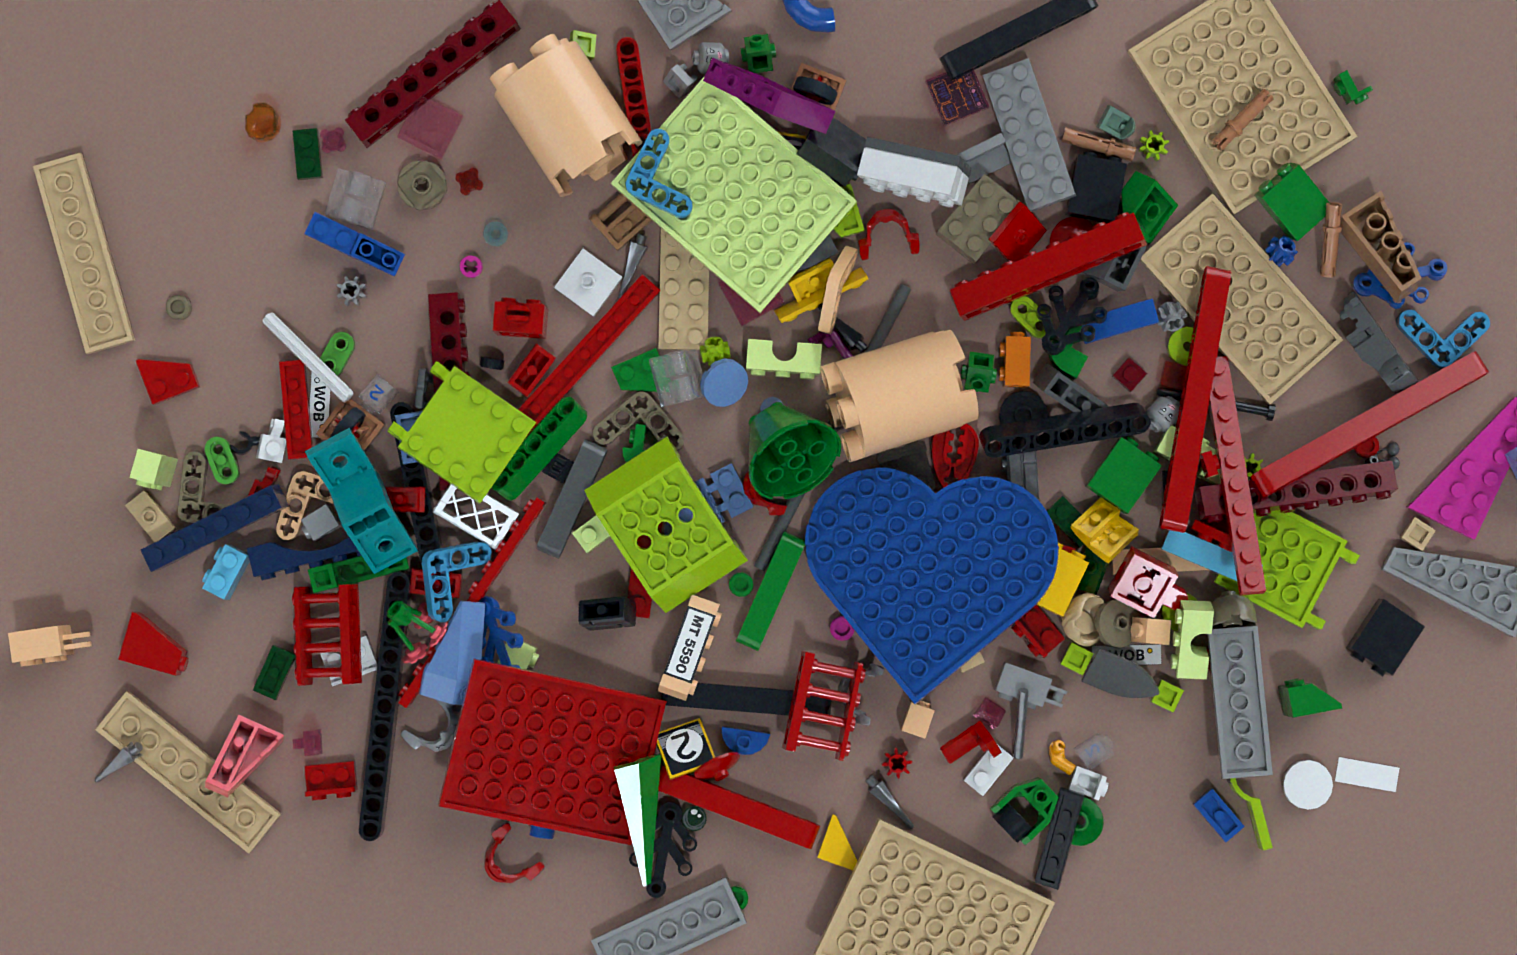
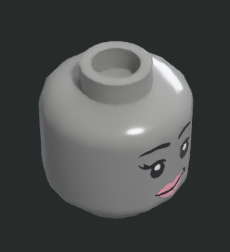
[692,42,729,74]
[1146,396,1180,433]

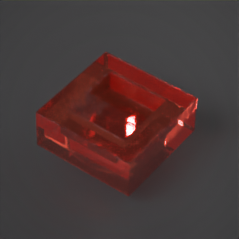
[1159,361,1187,391]

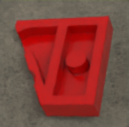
[136,359,200,405]

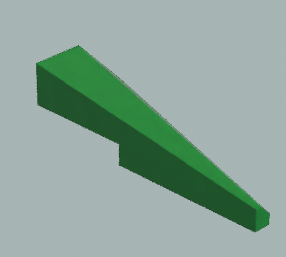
[614,753,661,886]

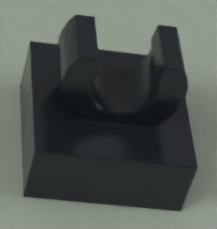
[542,453,574,484]

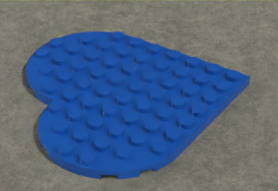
[805,468,1059,704]

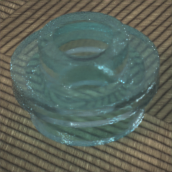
[483,222,508,246]

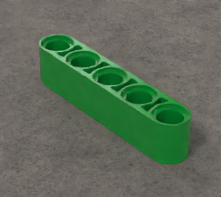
[492,397,587,501]
[735,531,805,651]

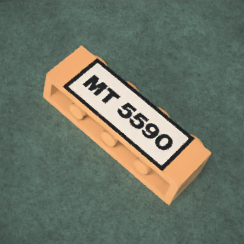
[658,595,722,701]

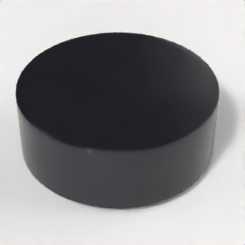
[479,356,505,370]

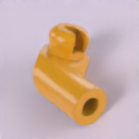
[1049,740,1076,775]

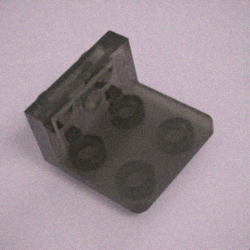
[876,440,936,490]

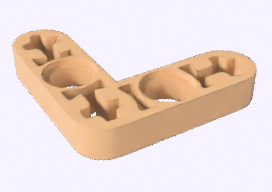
[818,246,858,334]
[276,471,334,540]

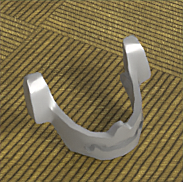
[838,663,884,726]
[401,699,459,752]

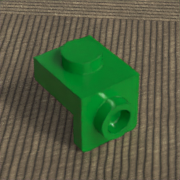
[1333,70,1373,105]

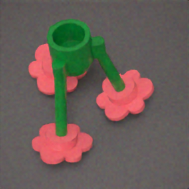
[387,601,448,664]

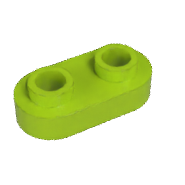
[1010,296,1053,339]

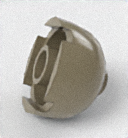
[1211,591,1257,629]

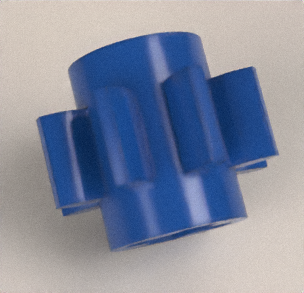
[1265,235,1298,267]

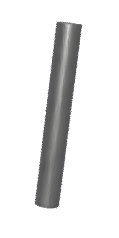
[1013,688,1029,759]

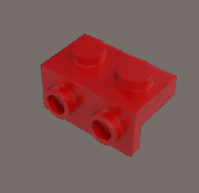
[1192,517,1232,552]

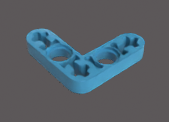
[626,129,693,218]
[1396,310,1490,368]
[422,542,492,622]

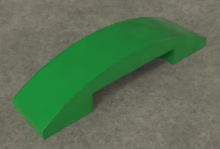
[307,556,410,593]

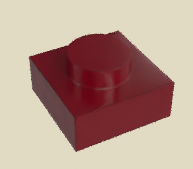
[1112,357,1148,392]

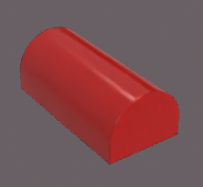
[507,343,556,397]
[410,568,463,598]

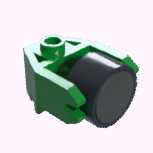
[990,777,1059,845]

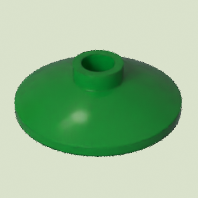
[1072,797,1104,846]

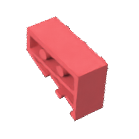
[205,715,284,798]

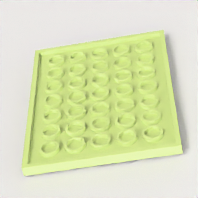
[611,76,857,313]

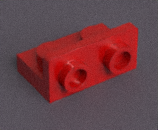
[1011,605,1065,658]
[304,761,358,800]

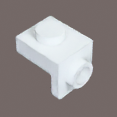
[1068,766,1109,801]

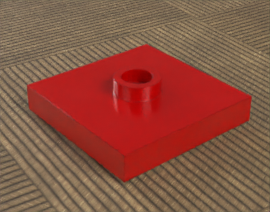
[988,201,1047,262]

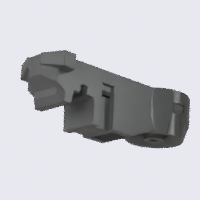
[1340,291,1419,394]

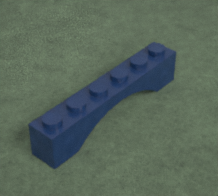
[141,484,289,572]
[247,537,390,581]

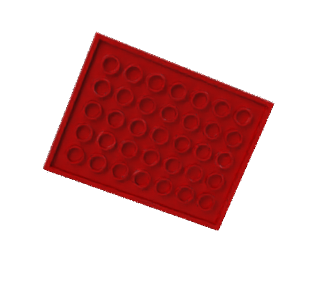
[438,658,667,845]

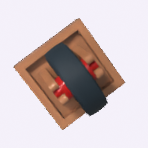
[791,63,846,110]
[316,399,385,452]

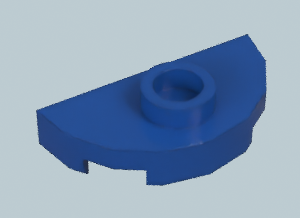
[722,727,770,755]

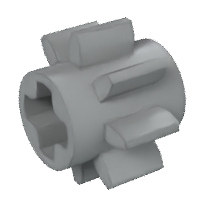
[337,276,367,306]
[1157,302,1187,332]

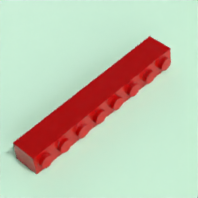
[950,212,1147,321]

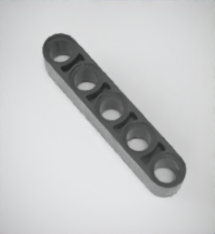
[536,439,608,559]

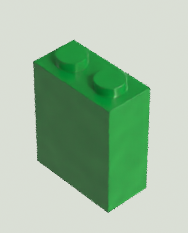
[1254,162,1330,241]
[1085,437,1162,514]

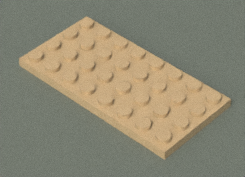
[1140,193,1343,405]

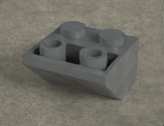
[1081,246,1147,292]

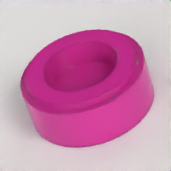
[830,616,855,641]

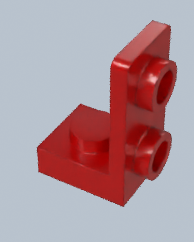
[940,721,1002,764]

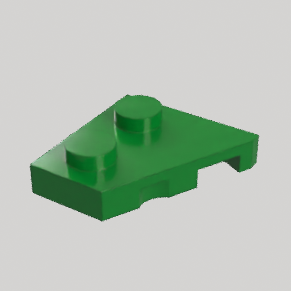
[611,348,675,393]

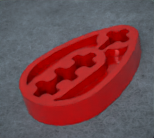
[931,423,979,489]

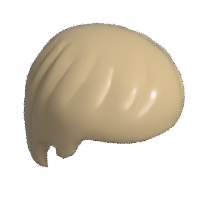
[1061,593,1104,646]

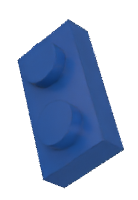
[1193,788,1245,842]

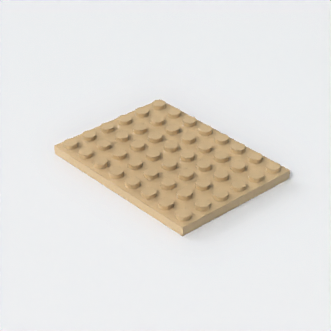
[1127,0,1358,216]
[813,818,1055,955]

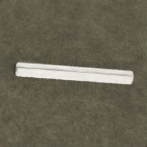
[262,312,354,402]

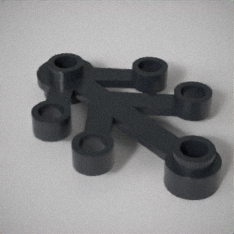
[1037,278,1107,355]
[629,802,697,898]

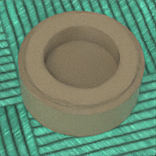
[166,295,192,320]

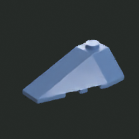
[419,601,485,705]

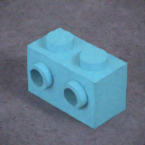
[202,544,250,600]

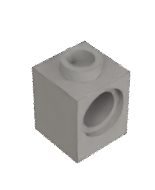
[301,504,342,541]

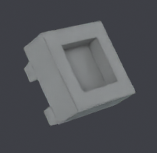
[663,64,698,99]

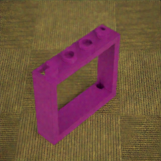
[703,58,836,134]

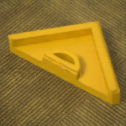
[817,814,857,870]

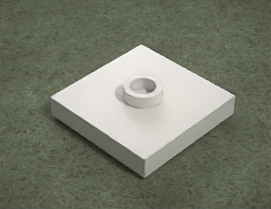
[554,249,623,317]

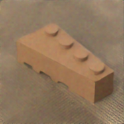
[1340,191,1422,303]

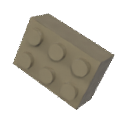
[936,174,1019,265]

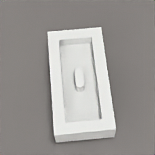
[963,744,1014,796]

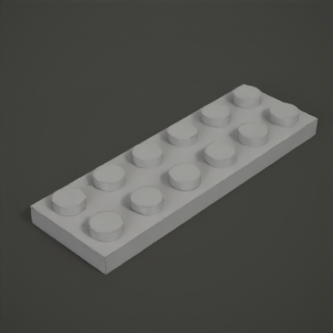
[982,58,1076,212]
[1207,626,1273,779]
[591,877,747,955]

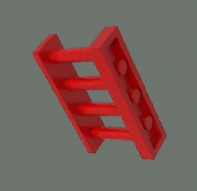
[292,584,362,686]
[782,651,866,761]

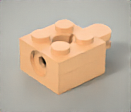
[8,625,92,667]

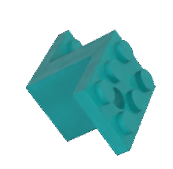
[305,428,418,574]

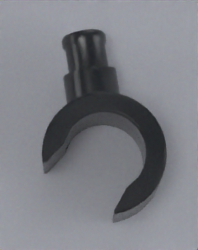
[230,432,260,455]

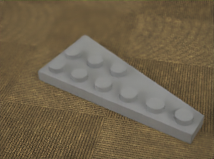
[637,0,732,51]
[1381,547,1517,637]

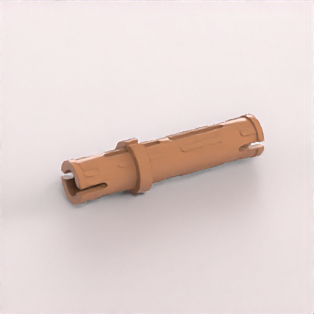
[1211,89,1274,151]
[1061,127,1136,162]
[1320,202,1342,277]

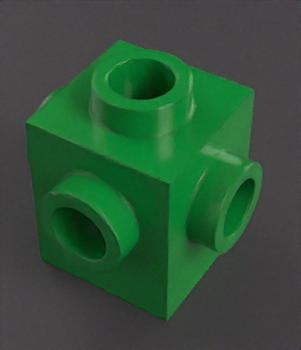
[740,34,776,73]
[961,351,997,393]

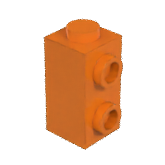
[999,332,1031,388]

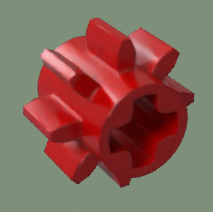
[881,747,913,779]

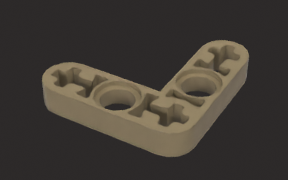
[593,392,684,451]
[178,452,230,523]

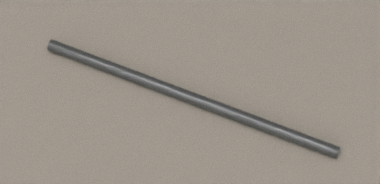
[754,284,911,571]

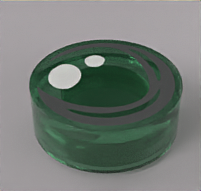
[682,806,707,831]

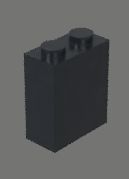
[796,117,866,187]
[1065,152,1127,223]
[1346,599,1425,677]

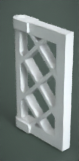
[433,484,519,550]

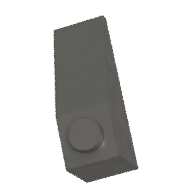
[1032,363,1110,412]

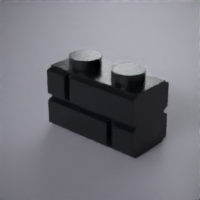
[578,596,636,631]

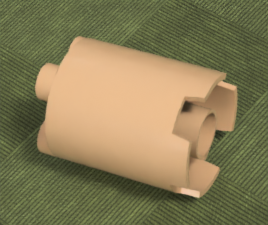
[489,34,642,197]
[820,330,979,462]

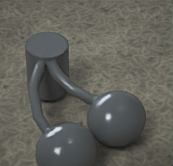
[1365,442,1400,470]

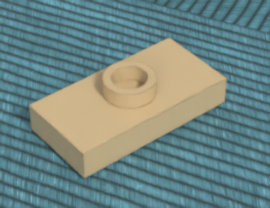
[125,490,176,542]

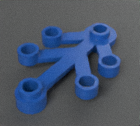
[1353,242,1447,309]
[480,596,523,668]

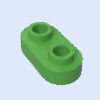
[320,332,355,376]
[205,437,240,485]

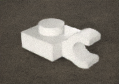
[256,419,286,463]

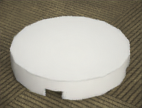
[1283,760,1333,810]

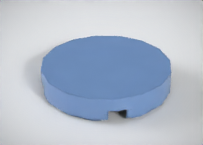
[700,359,748,407]

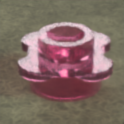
[320,128,346,154]

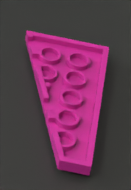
[1406,397,1517,540]

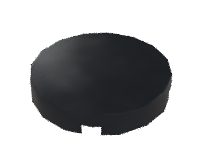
[999,391,1048,439]

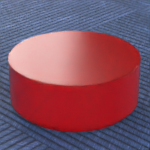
[1354,437,1379,458]

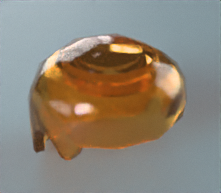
[245,102,282,143]

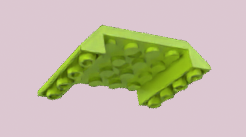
[584,437,748,613]

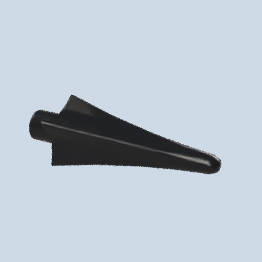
[818,304,868,353]

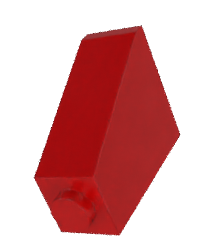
[118,612,189,676]

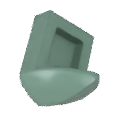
[1096,105,1136,140]

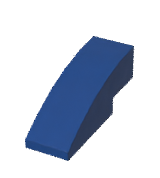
[1082,298,1159,344]

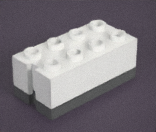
[857,137,972,208]

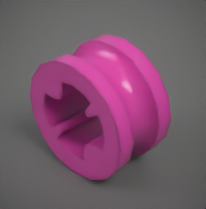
[460,255,483,278]

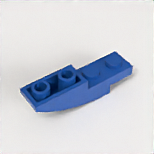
[304,212,405,277]

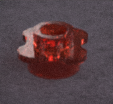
[455,167,483,196]

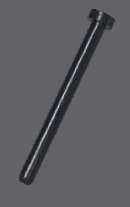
[1156,387,1276,421]

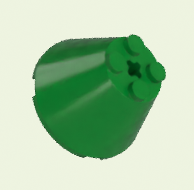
[748,402,841,499]

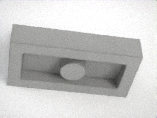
[957,133,1012,184]

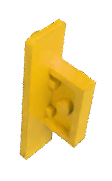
[774,258,868,323]

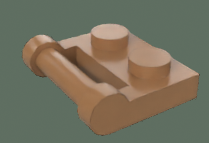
[589,194,653,251]

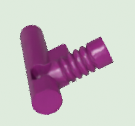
[807,328,853,359]

